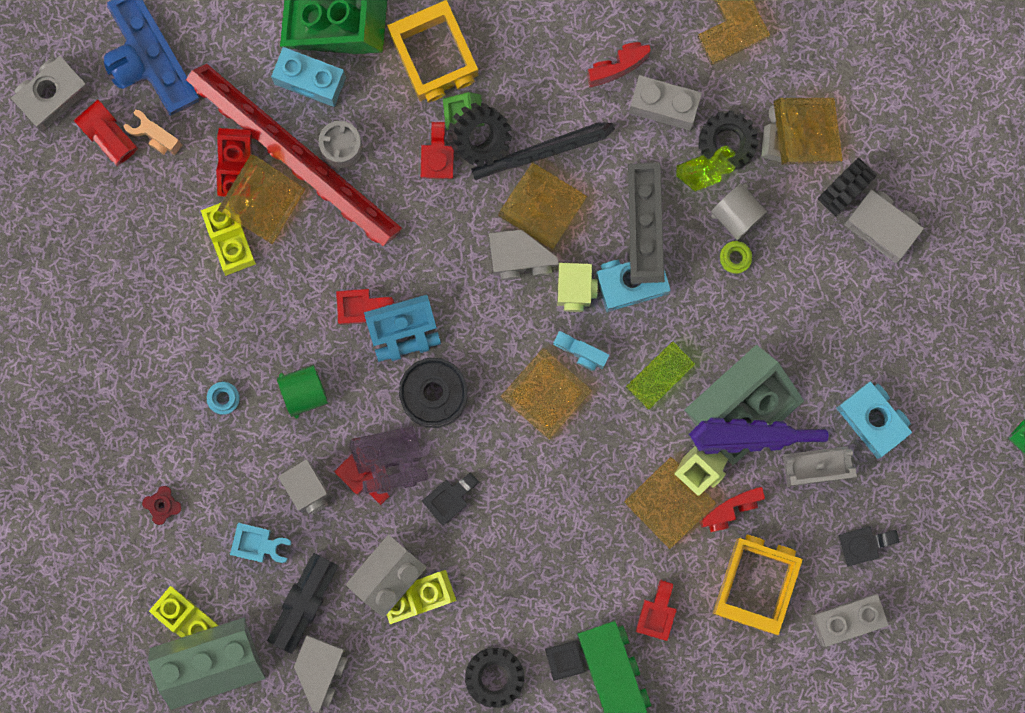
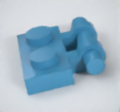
[364,295,441,362]

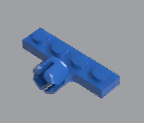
[104,0,199,116]

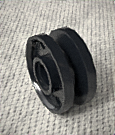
[399,358,468,429]

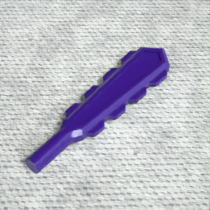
[688,417,829,454]

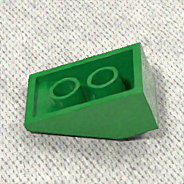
[280,0,388,54]

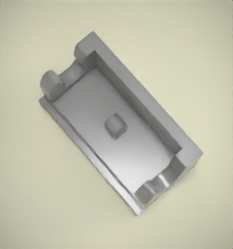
[783,446,857,487]

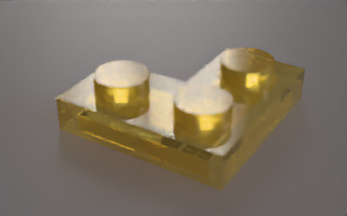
[697,0,770,66]

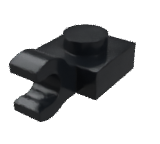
[422,472,480,526]
[838,526,900,567]

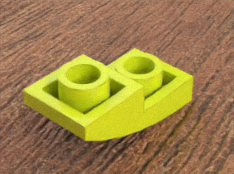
[201,199,256,276]
[387,570,457,624]
[149,586,219,638]

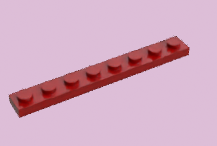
[186,64,402,246]

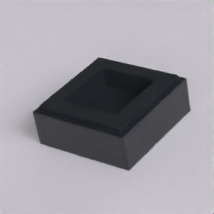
[545,640,585,681]

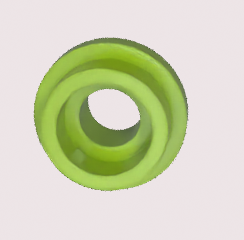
[720,241,752,274]

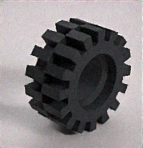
[448,103,512,166]
[698,111,758,172]
[818,157,878,217]
[465,647,524,708]

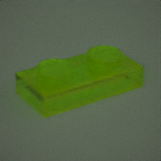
[626,341,695,410]

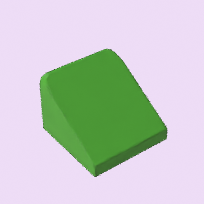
[443,92,484,130]

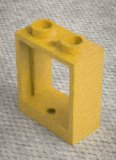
[387,0,478,103]
[712,534,803,635]

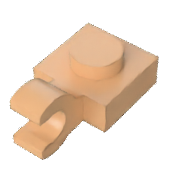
[123,110,182,156]

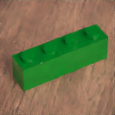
[577,621,652,713]

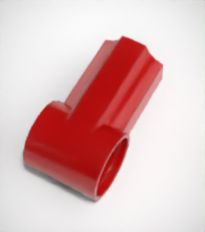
[73,99,138,167]

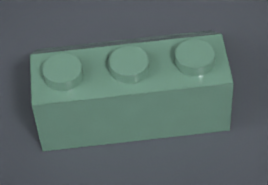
[684,344,804,466]
[148,617,266,710]

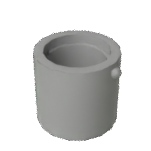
[319,121,363,171]
[711,183,768,240]

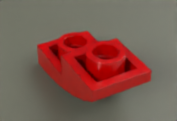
[587,42,651,88]
[216,128,252,198]
[700,487,765,532]

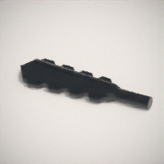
[471,122,615,180]

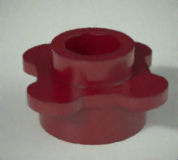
[142,486,182,525]

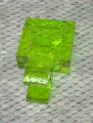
[676,146,735,192]

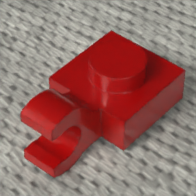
[420,122,454,180]
[336,289,394,325]
[334,449,390,505]
[635,580,677,641]

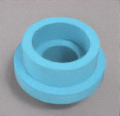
[207,382,240,415]

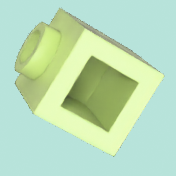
[557,263,598,312]
[675,446,728,496]

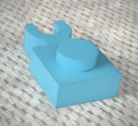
[553,331,609,371]
[230,523,292,563]

